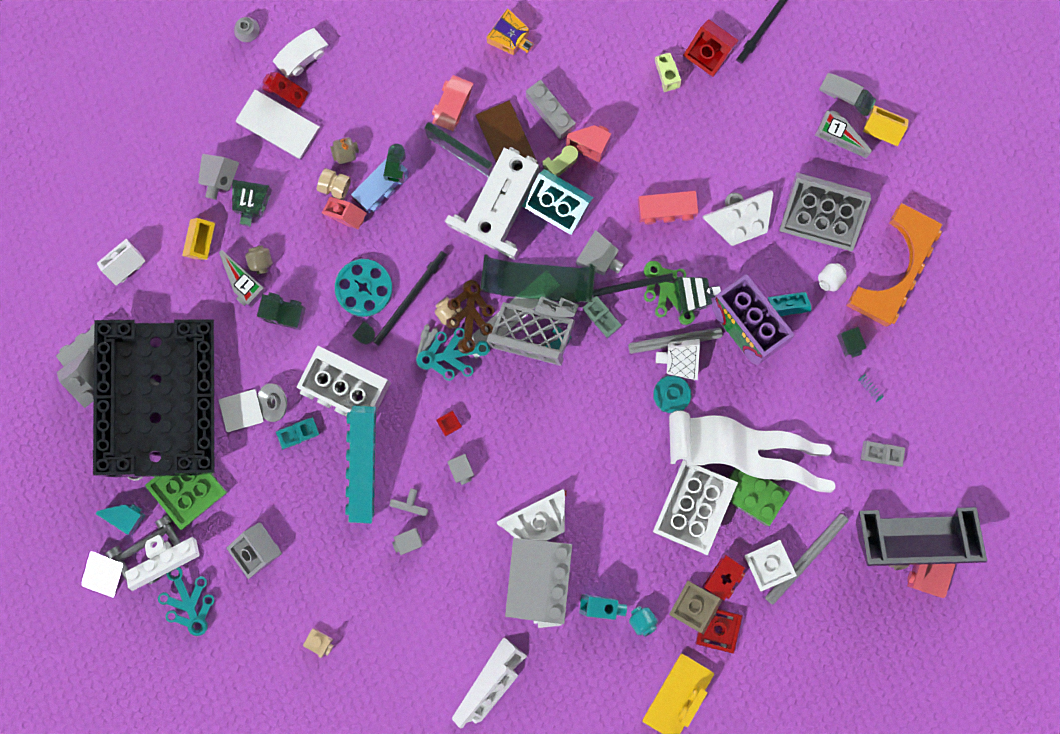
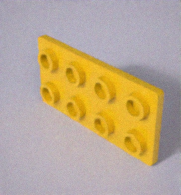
[642,653,714,734]

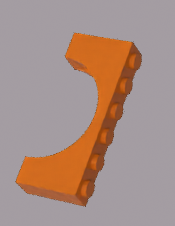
[846,203,943,327]

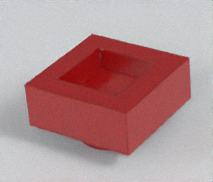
[436,410,462,437]

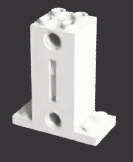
[445,147,540,260]

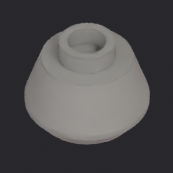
[234,17,259,42]

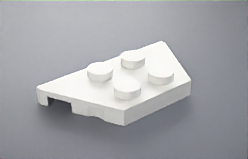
[702,190,773,246]
[497,489,565,541]

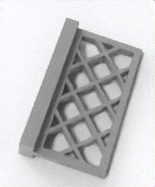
[486,302,575,366]

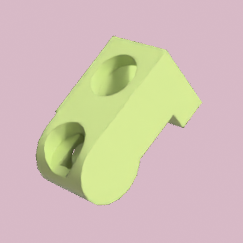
[655,52,681,92]
[542,145,578,176]

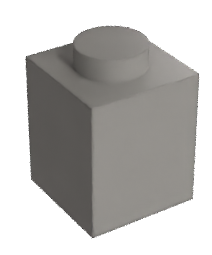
[447,454,474,485]
[392,528,424,555]

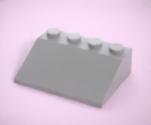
[779,172,871,252]
[505,538,572,624]

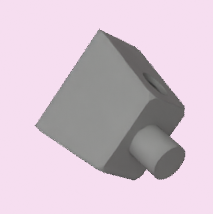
[198,154,239,200]
[576,230,624,275]

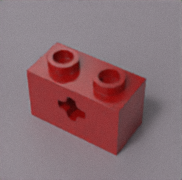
[702,554,745,601]

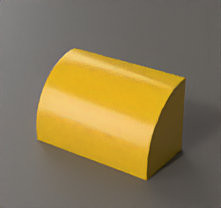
[863,105,909,146]
[182,218,215,260]

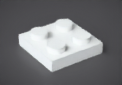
[744,540,797,592]

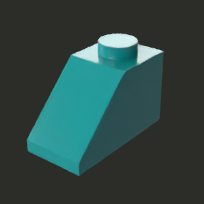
[96,504,146,535]

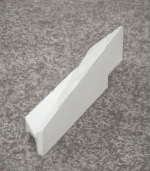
[452,638,527,728]

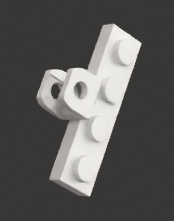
[125,535,200,591]

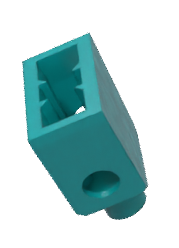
[579,594,627,620]

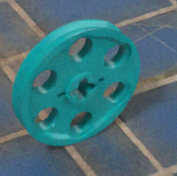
[335,259,392,317]

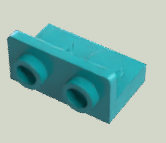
[768,292,811,317]

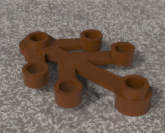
[446,280,495,354]

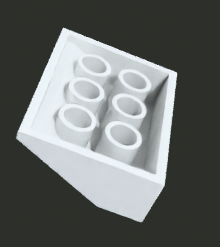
[653,460,738,555]

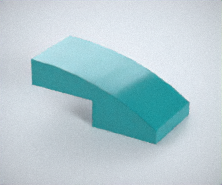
[275,417,319,450]

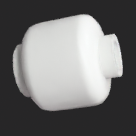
[818,263,847,292]

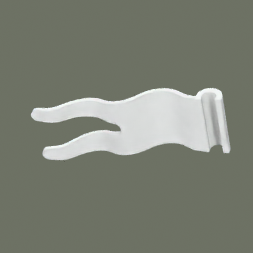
[669,411,835,493]

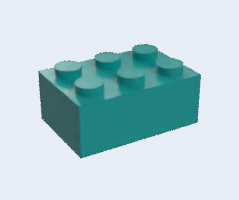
[522,169,594,235]

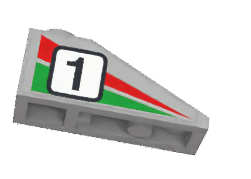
[815,110,872,158]
[219,250,267,307]

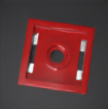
[695,609,743,654]

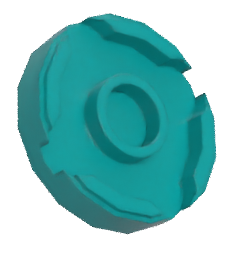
[653,376,691,414]

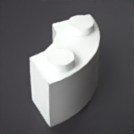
[273,28,328,78]

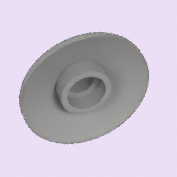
[257,383,287,422]

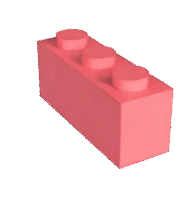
[638,191,698,225]

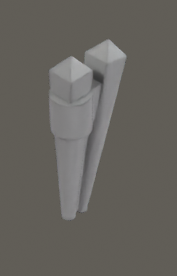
[416,324,438,359]

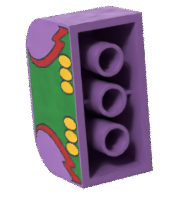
[712,274,794,365]

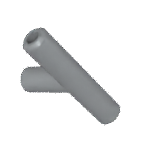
[390,488,428,516]

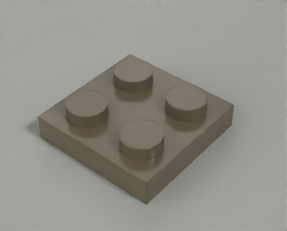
[669,581,722,634]

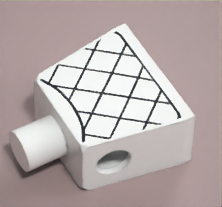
[656,339,700,380]

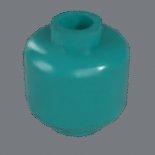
[629,606,658,637]

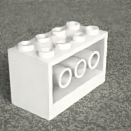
[297,346,391,417]

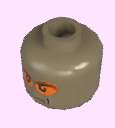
[330,137,359,164]

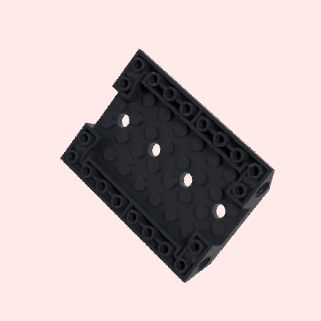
[93,319,215,478]

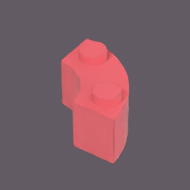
[432,75,474,131]

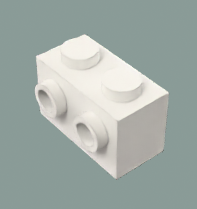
[97,239,145,286]

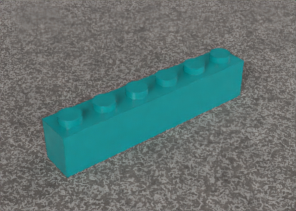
[345,406,376,524]

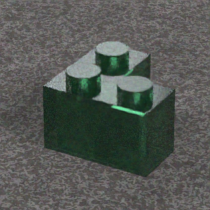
[257,292,306,330]

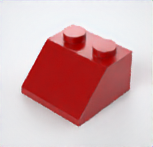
[683,19,739,77]

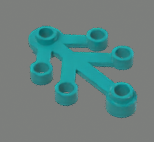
[417,328,490,381]
[158,566,214,636]

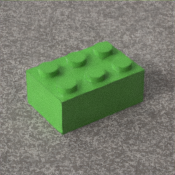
[728,467,790,526]

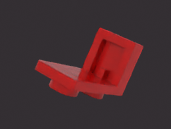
[262,72,308,108]

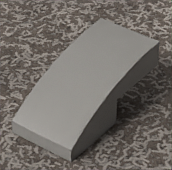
[819,73,864,105]
[535,296,579,317]
[861,441,905,467]

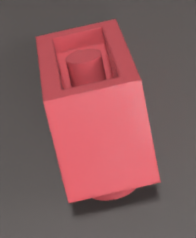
[322,197,367,229]

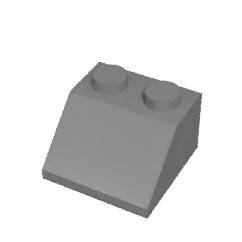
[57,349,94,408]
[226,522,282,579]

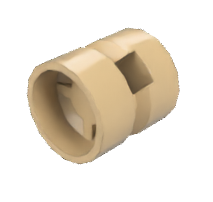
[317,168,351,200]

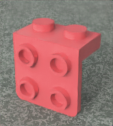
[907,564,955,598]

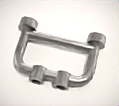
[105,515,181,585]

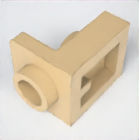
[303,628,334,658]

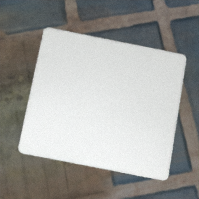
[219,389,263,432]
[82,552,123,597]

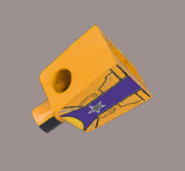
[487,8,534,55]

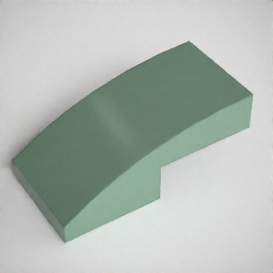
[582,296,622,339]

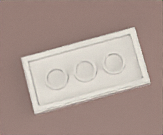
[236,90,320,160]

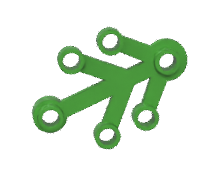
[643,261,697,325]

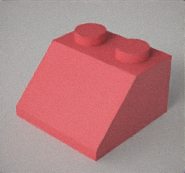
[566,125,611,163]

